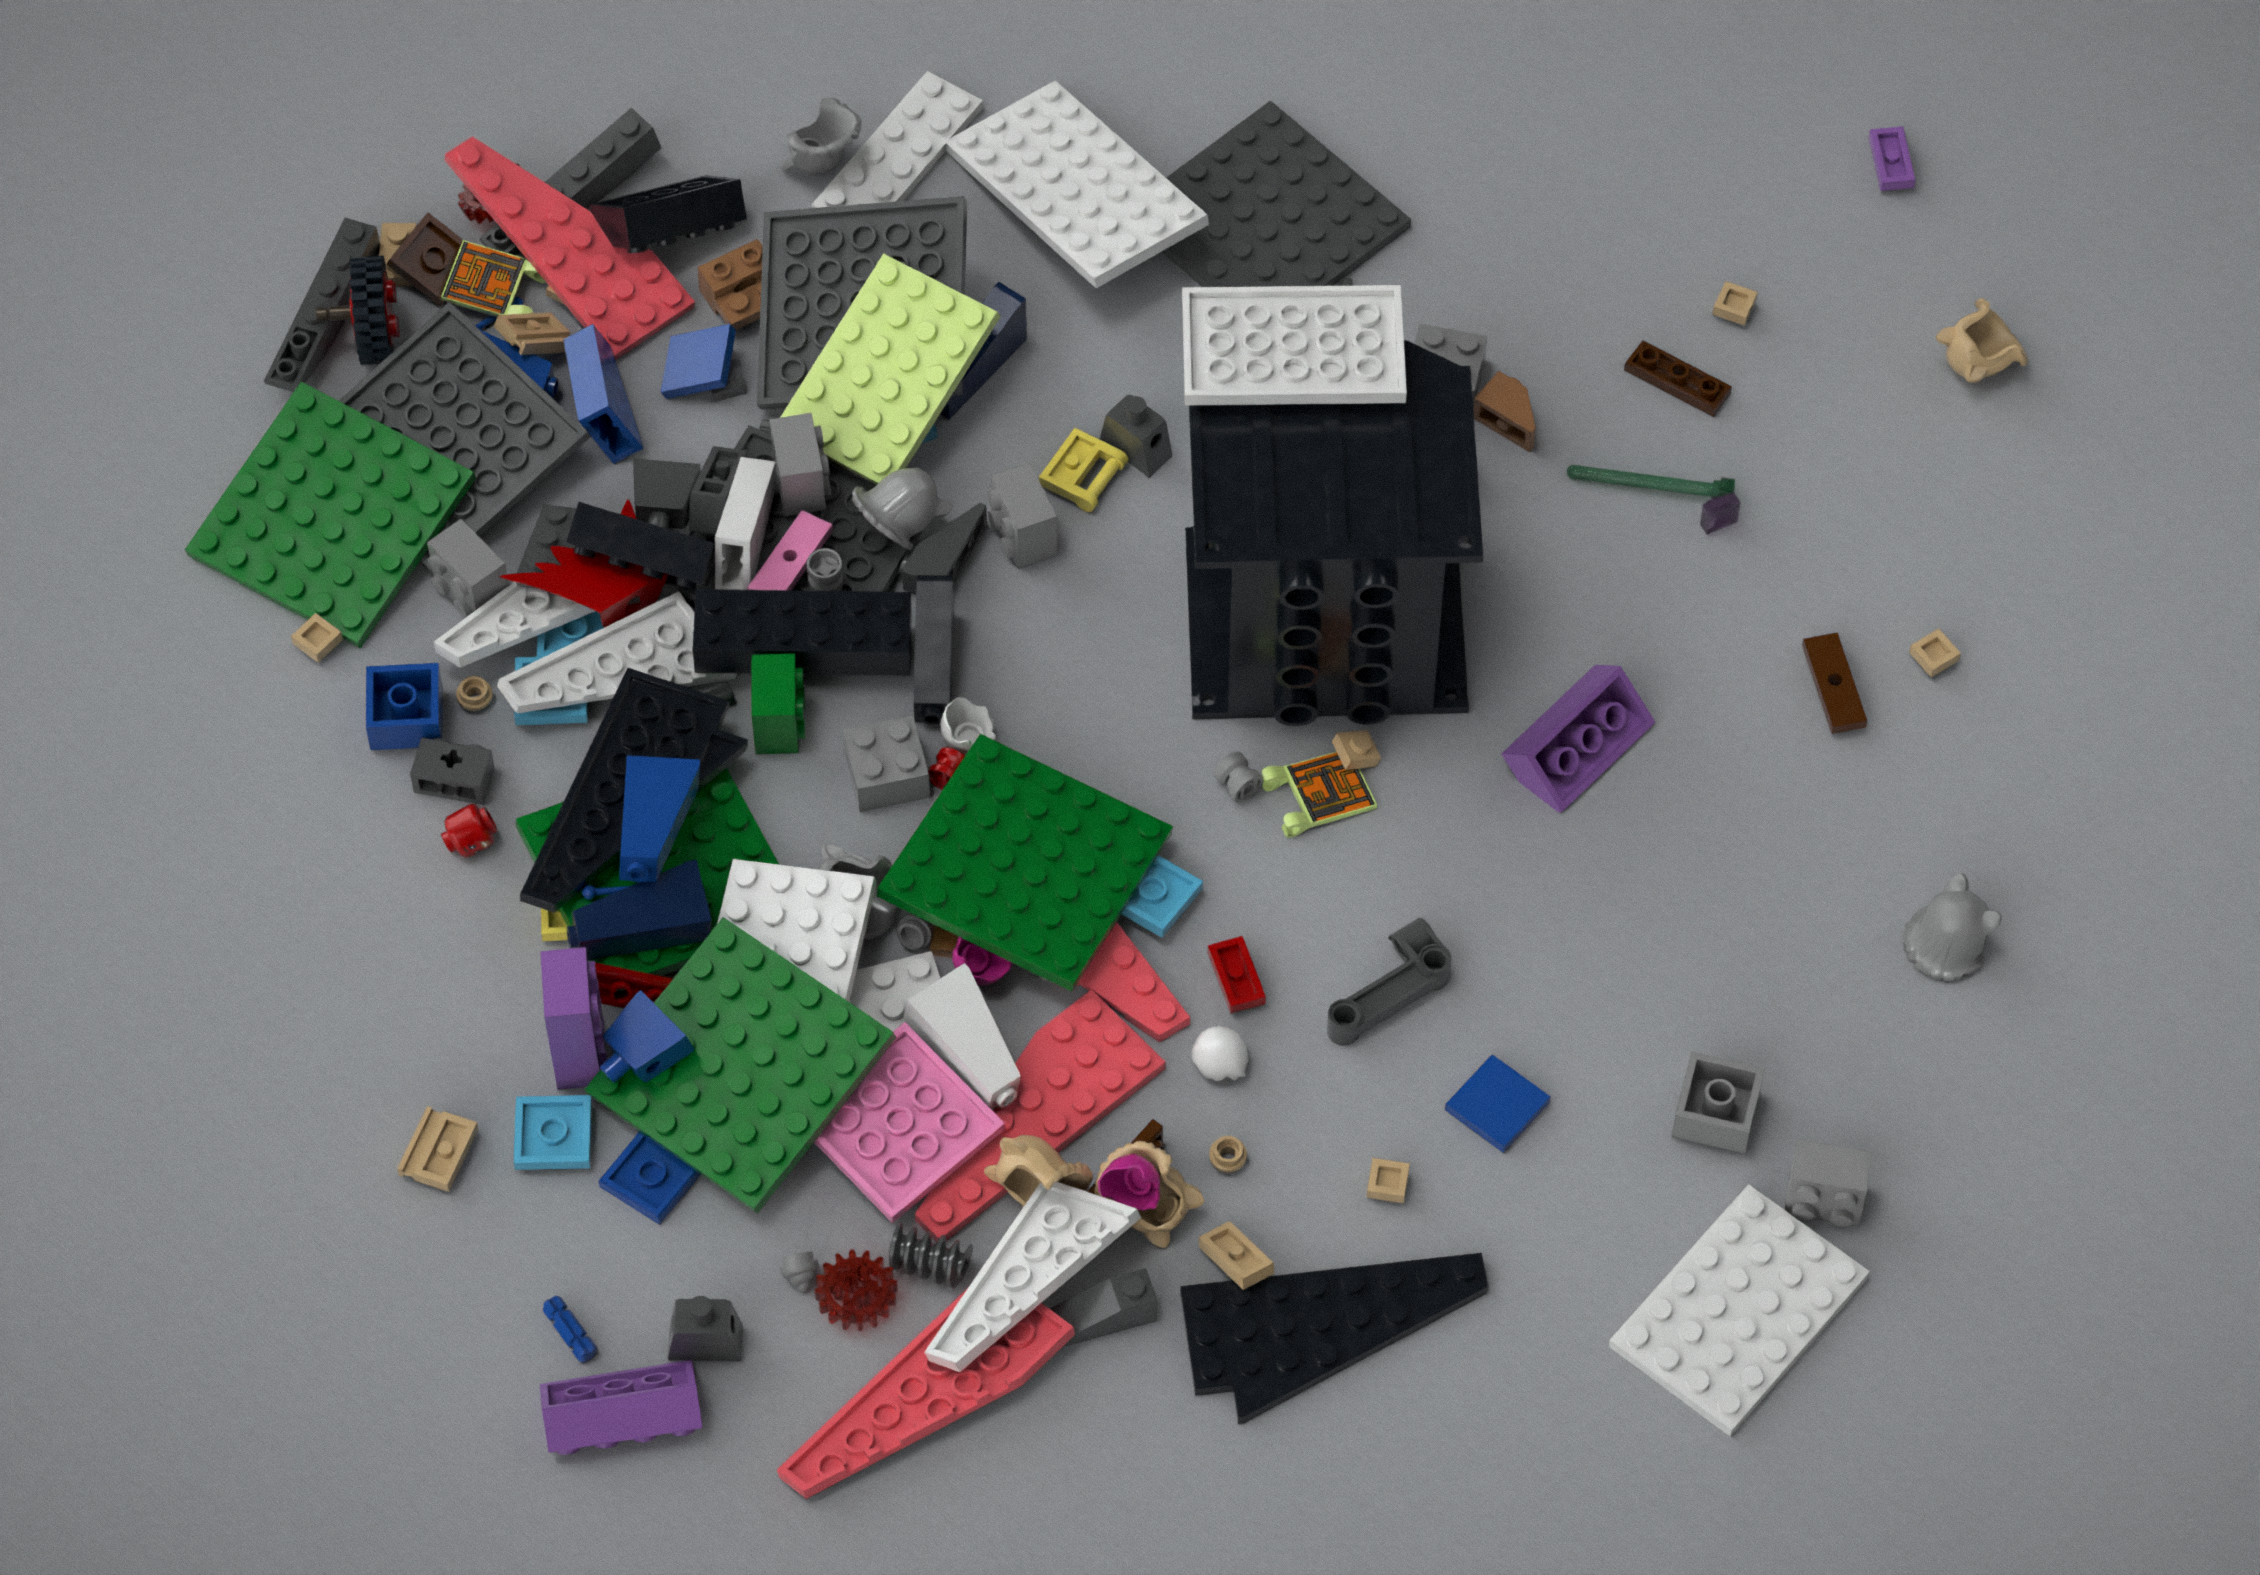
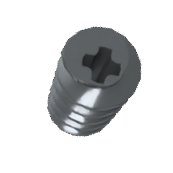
[889,1222,973,1289]

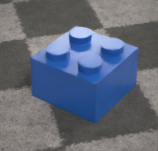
[366,663,443,750]

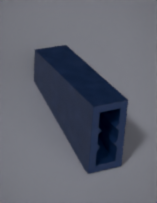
[940,282,1027,420]
[566,860,711,960]

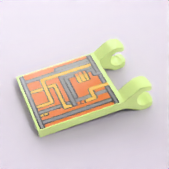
[441,240,546,317]
[1261,751,1377,838]

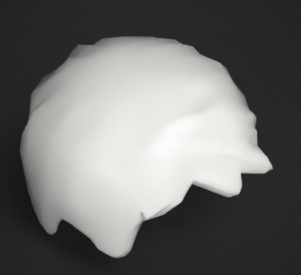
[940,697,996,755]
[1191,1025,1249,1081]

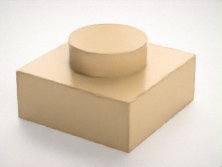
[1712,281,1758,326]
[291,613,343,663]
[1909,628,1961,677]
[1332,730,1381,770]
[1366,1158,1410,1203]

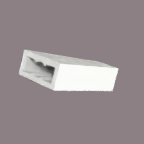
[715,457,775,590]
[903,963,1021,1110]

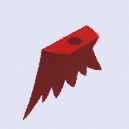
[499,499,668,628]

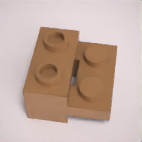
[698,239,763,330]

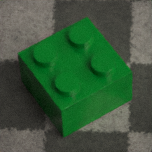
[751,654,805,754]

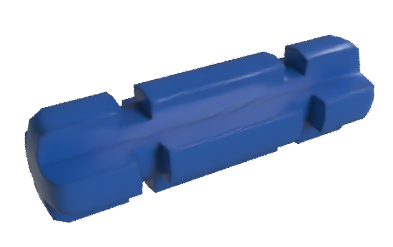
[543,1295,597,1363]

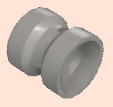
[807,548,843,591]
[1213,752,1264,803]

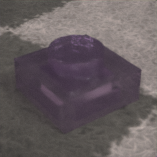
[1700,492,1741,535]

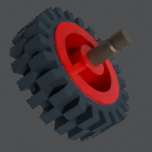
[316,255,400,365]

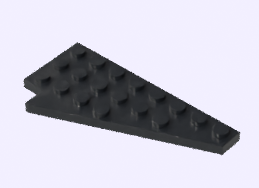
[520,668,748,913]
[1180,1253,1488,1424]

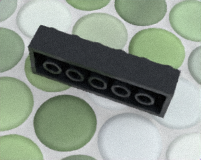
[692,589,912,676]

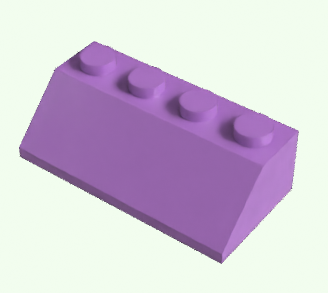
[1501,665,1655,812]
[540,1360,703,1455]

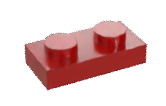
[1207,936,1266,1014]

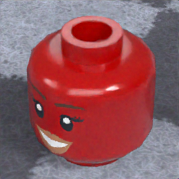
[441,804,498,858]

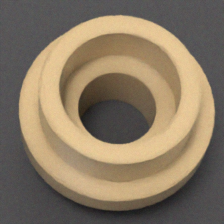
[456,676,493,711]
[1209,1136,1247,1173]

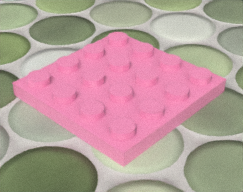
[814,1022,1005,1223]

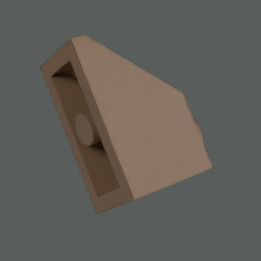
[1473,371,1536,453]

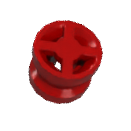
[928,747,965,790]

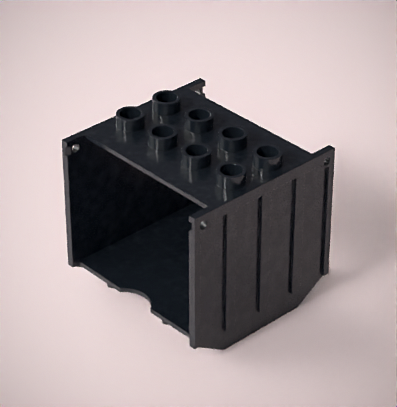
[1185,340,1483,726]

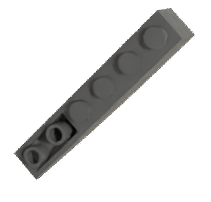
[479,108,662,255]
[264,218,380,392]

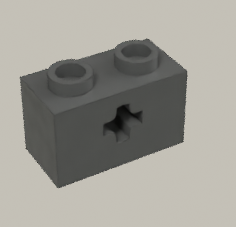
[410,738,495,805]

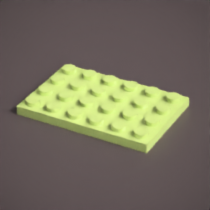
[780,253,1001,485]

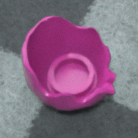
[952,937,1012,986]
[1098,1154,1161,1211]

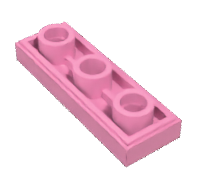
[747,510,833,590]

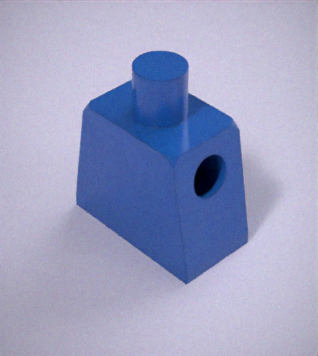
[599,990,695,1083]

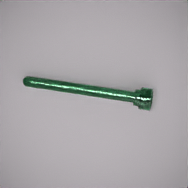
[1567,465,1736,507]

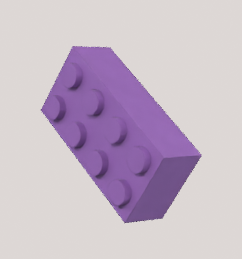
[540,947,607,1090]

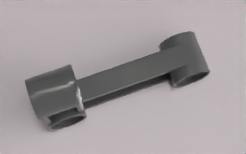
[1327,918,1452,1045]

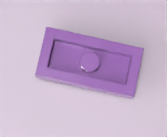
[1868,126,1915,191]

